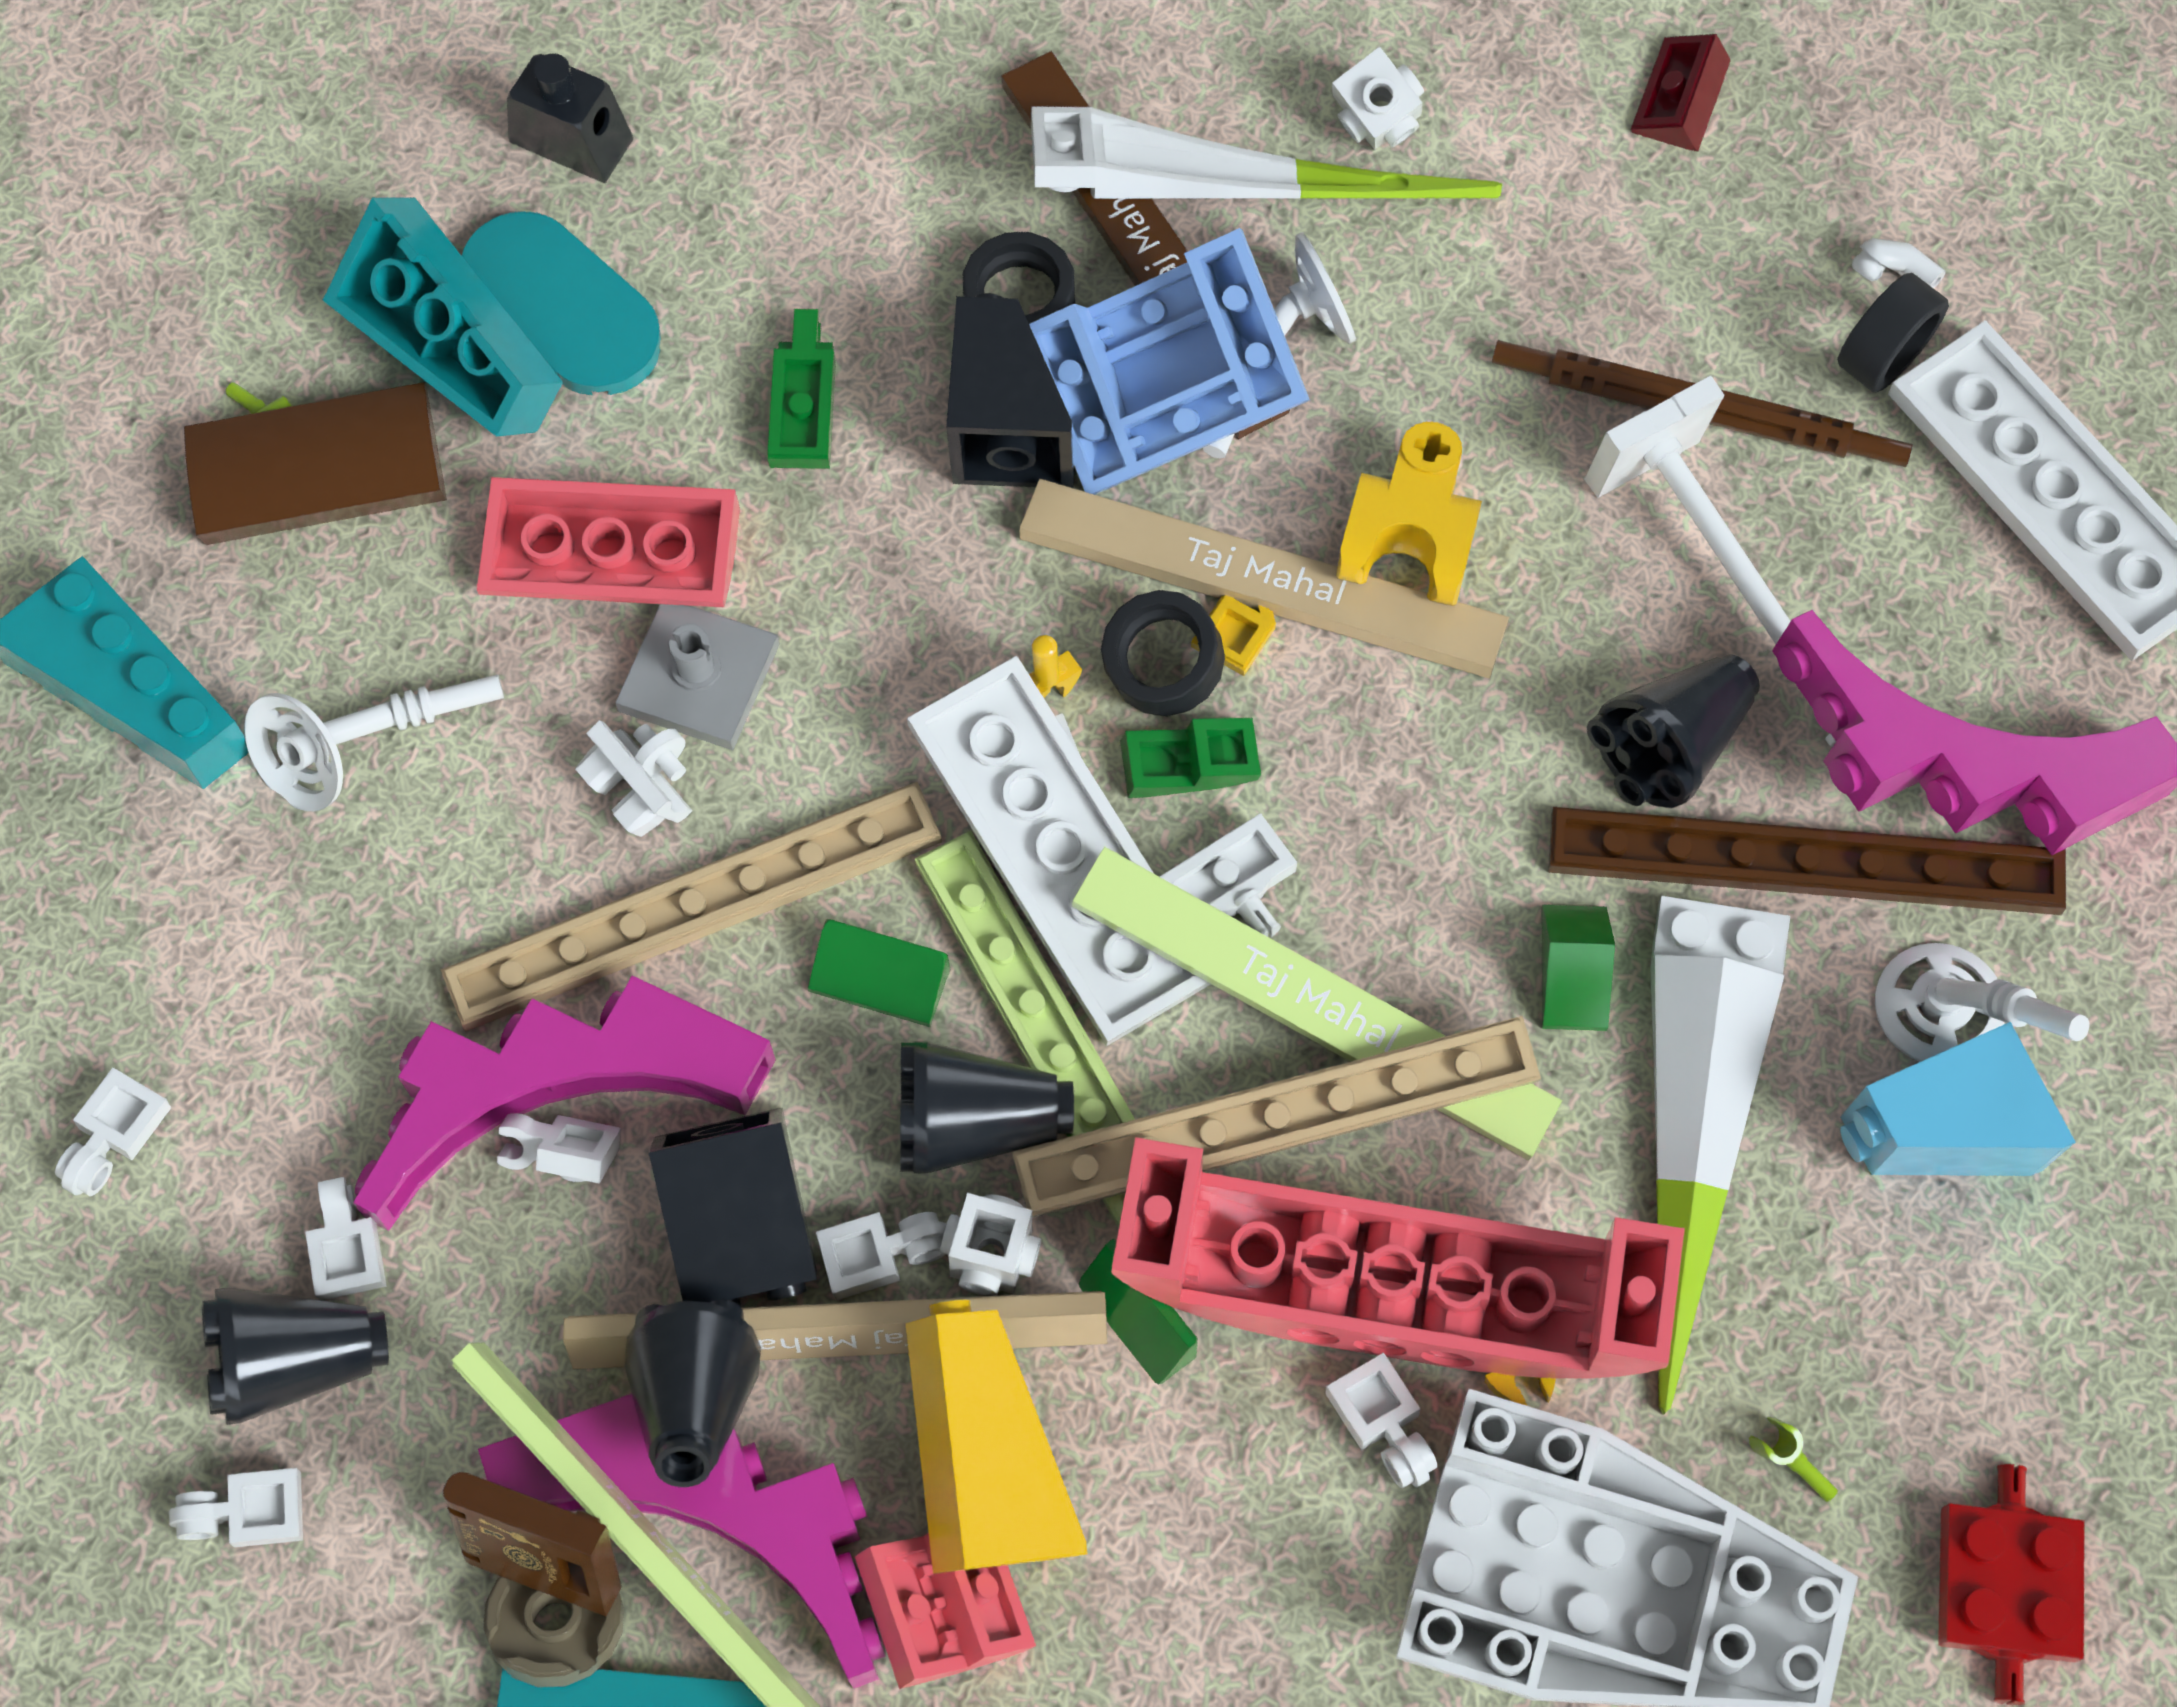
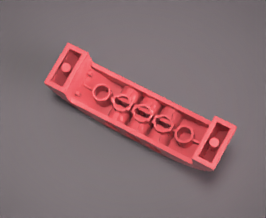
[1112,1137,1685,1379]

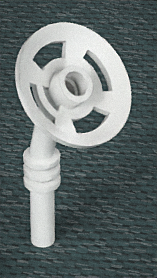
[1203,232,1356,459]
[244,674,504,812]
[1875,943,2089,1062]

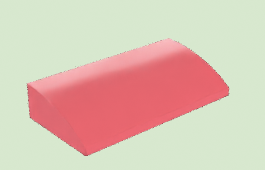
[477,477,740,607]

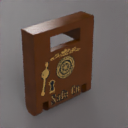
[443,1472,622,1616]

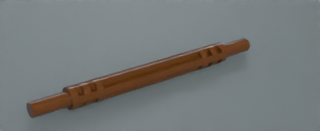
[1492,340,1913,468]

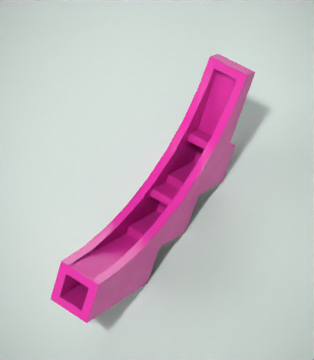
[1772,610,2177,855]
[353,975,776,1231]
[478,1393,886,1689]

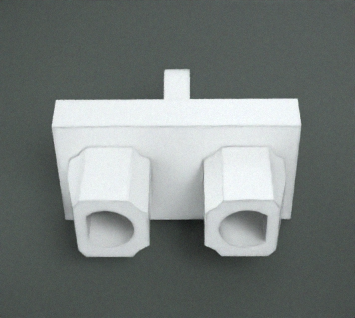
[575,720,692,837]

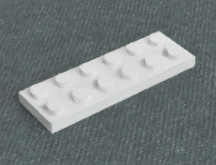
[1888,320,2177,661]
[907,656,1211,1046]

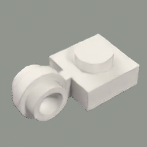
[55,1068,171,1196]
[816,1212,946,1300]
[1326,1353,1438,1488]
[169,1468,303,1547]

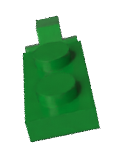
[767,309,836,469]

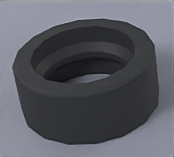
[963,232,1075,324]
[1837,272,1949,393]
[1100,590,1225,717]

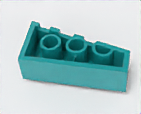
[322,197,563,437]
[0,556,249,789]

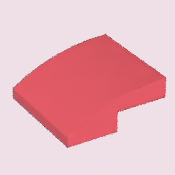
[855,1533,1036,1689]

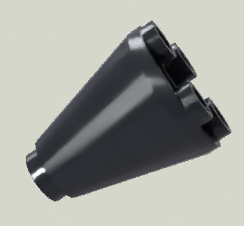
[1587,655,1760,808]
[900,1041,1074,1174]
[202,1287,389,1425]
[625,1299,761,1487]

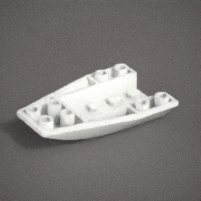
[1396,1389,1858,1707]

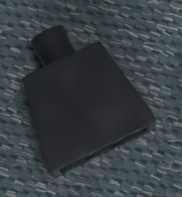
[507,53,634,184]

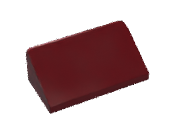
[1630,34,1731,151]

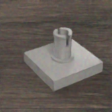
[615,604,780,750]

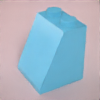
[1840,1022,2076,1176]

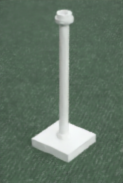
[1584,375,1836,747]

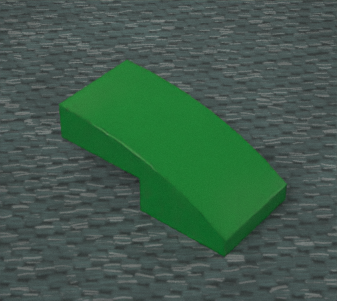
[1120,718,1261,798]

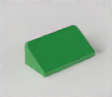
[808,919,950,1027]
[1079,1238,1198,1384]

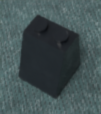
[946,293,1074,488]
[649,1108,817,1306]

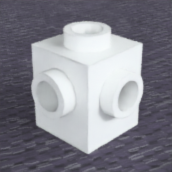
[1332,47,1424,150]
[940,1193,1041,1296]

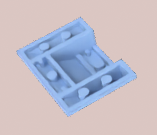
[1029,228,1310,495]

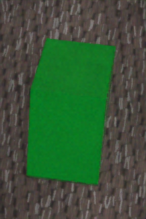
[1541,904,1615,1031]

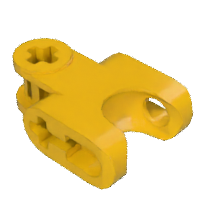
[1336,421,1482,606]

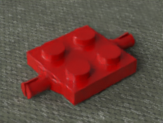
[1938,1464,2085,1705]

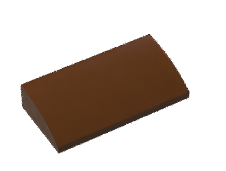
[184,382,447,545]

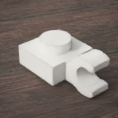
[497,1113,621,1184]
[305,1177,387,1301]

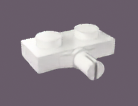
[1160,813,1297,937]

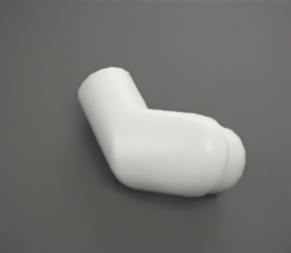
[1852,238,1946,288]

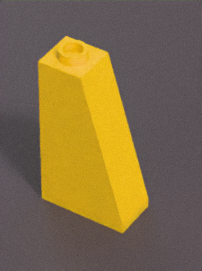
[905,1300,1088,1574]

